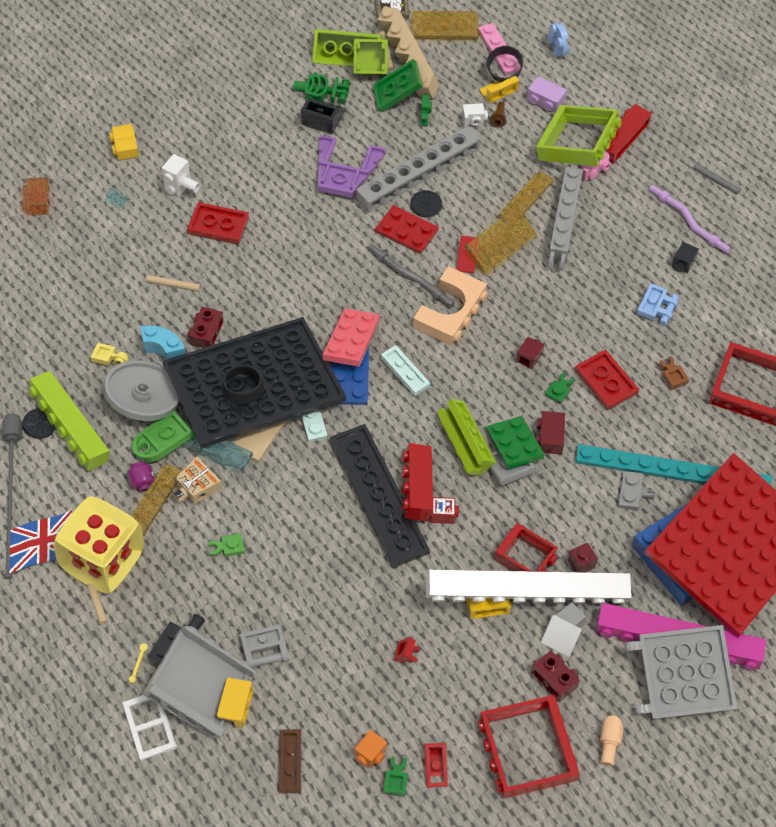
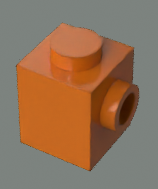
[354,729,387,768]

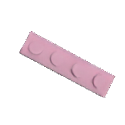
[478,23,520,76]

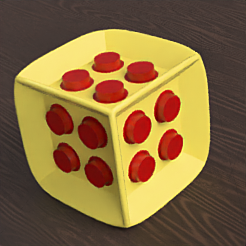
[54,496,144,594]

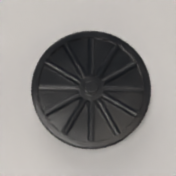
[410,190,442,217]
[23,408,56,439]

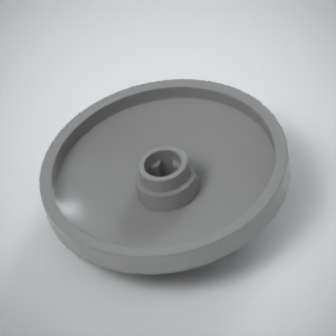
[104,361,179,421]

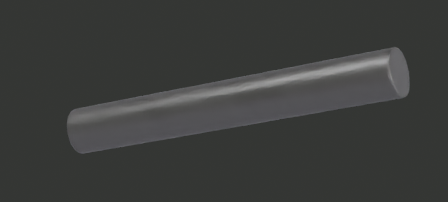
[693,163,741,194]

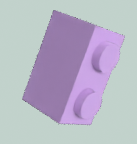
[527,77,567,113]

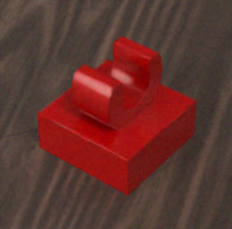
[393,637,420,663]

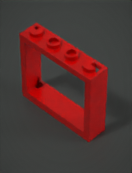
[709,342,776,426]
[477,695,580,799]

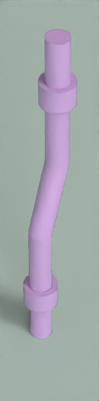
[649,185,731,254]

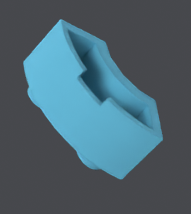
[140,325,185,360]

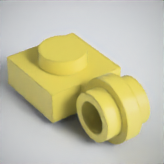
[90,343,129,366]

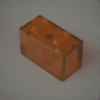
[22,177,50,216]

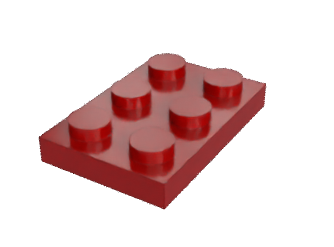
[187,202,249,244]
[375,205,439,254]
[575,349,639,410]

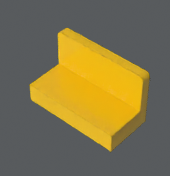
[480,76,519,103]
[217,678,254,728]

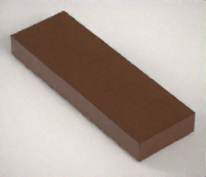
[279,729,301,794]

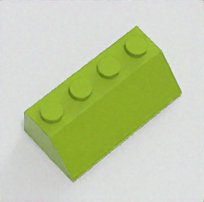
[312,29,383,67]

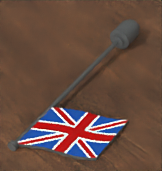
[2,414,72,579]

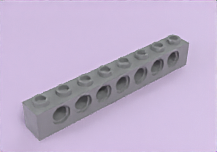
[356,126,480,213]

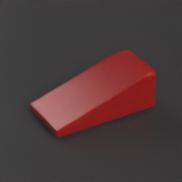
[456,236,478,273]
[424,743,448,788]

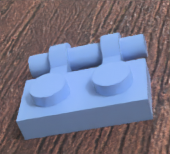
[637,283,679,326]

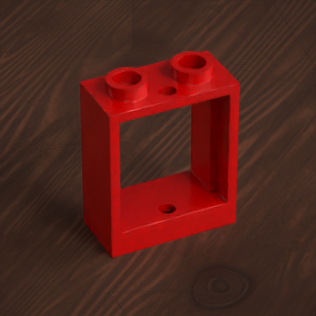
[494,523,558,572]

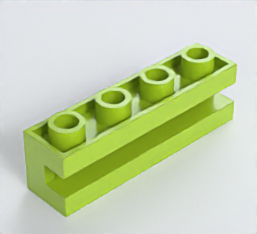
[437,399,496,476]

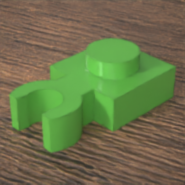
[208,533,245,557]

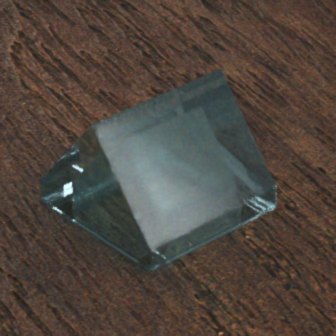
[105,187,130,209]

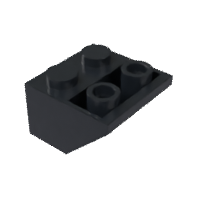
[301,98,346,134]

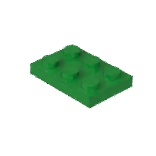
[373,59,423,112]
[486,416,544,470]

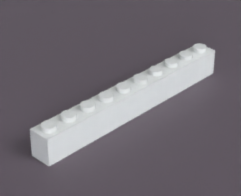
[425,570,631,604]

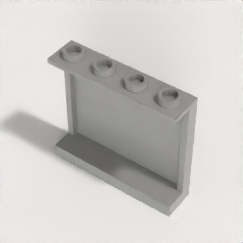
[142,626,255,739]

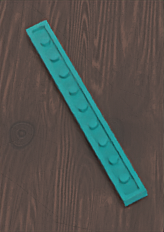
[576,444,772,485]

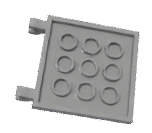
[625,625,738,720]

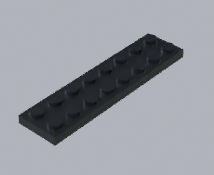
[330,424,430,568]

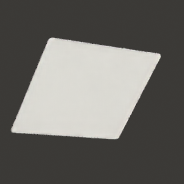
[541,615,582,657]

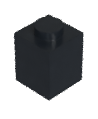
[672,242,699,273]

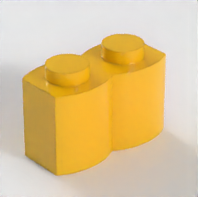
[109,123,139,160]
[466,599,511,619]

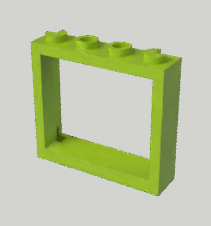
[536,105,622,166]

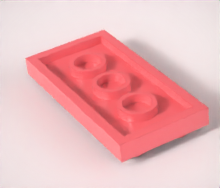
[323,308,380,367]

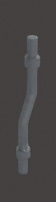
[368,243,455,308]

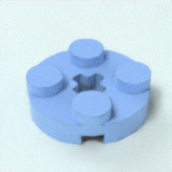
[547,22,570,57]

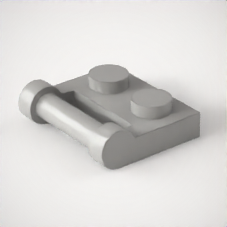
[240,624,289,669]

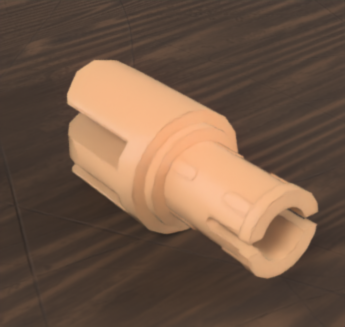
[600,715,623,766]

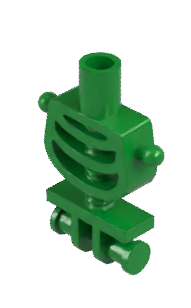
[293,72,350,104]

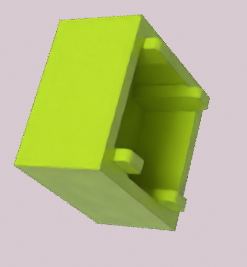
[354,39,388,74]

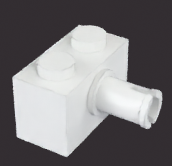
[162,154,201,196]

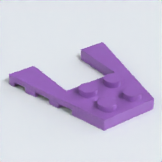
[318,135,387,198]

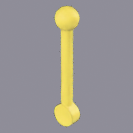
[128,644,148,684]

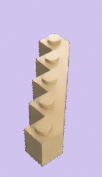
[378,6,439,99]

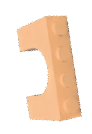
[413,266,488,346]

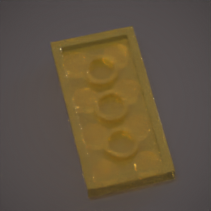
[412,11,479,40]
[464,206,537,275]

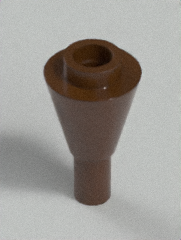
[490,101,507,127]

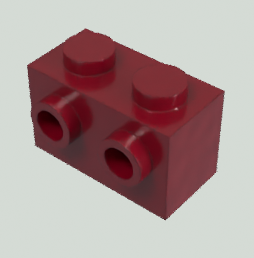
[187,306,224,348]
[531,650,580,702]

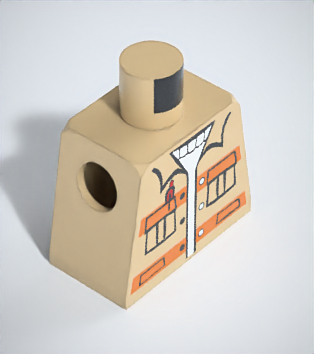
[172,457,222,504]

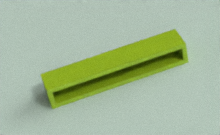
[28,371,109,471]

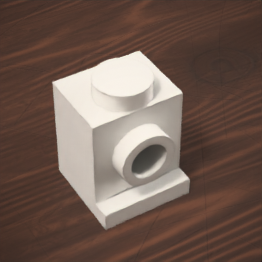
[462,103,488,128]

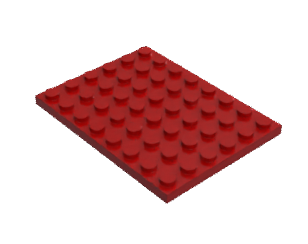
[644,453,776,638]

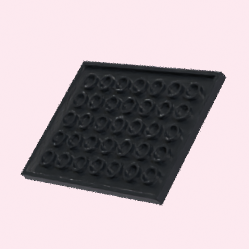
[162,317,346,448]

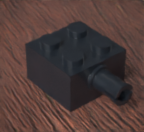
[148,614,205,668]

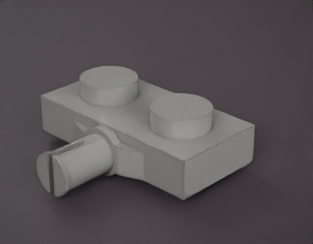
[619,471,655,511]

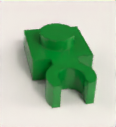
[421,94,432,126]
[545,372,574,405]
[384,756,408,797]

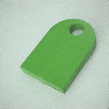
[132,411,194,462]

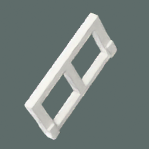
[122,695,177,761]

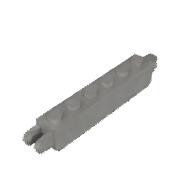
[548,164,583,269]

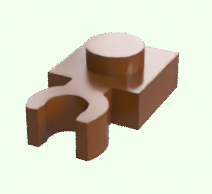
[659,356,689,390]

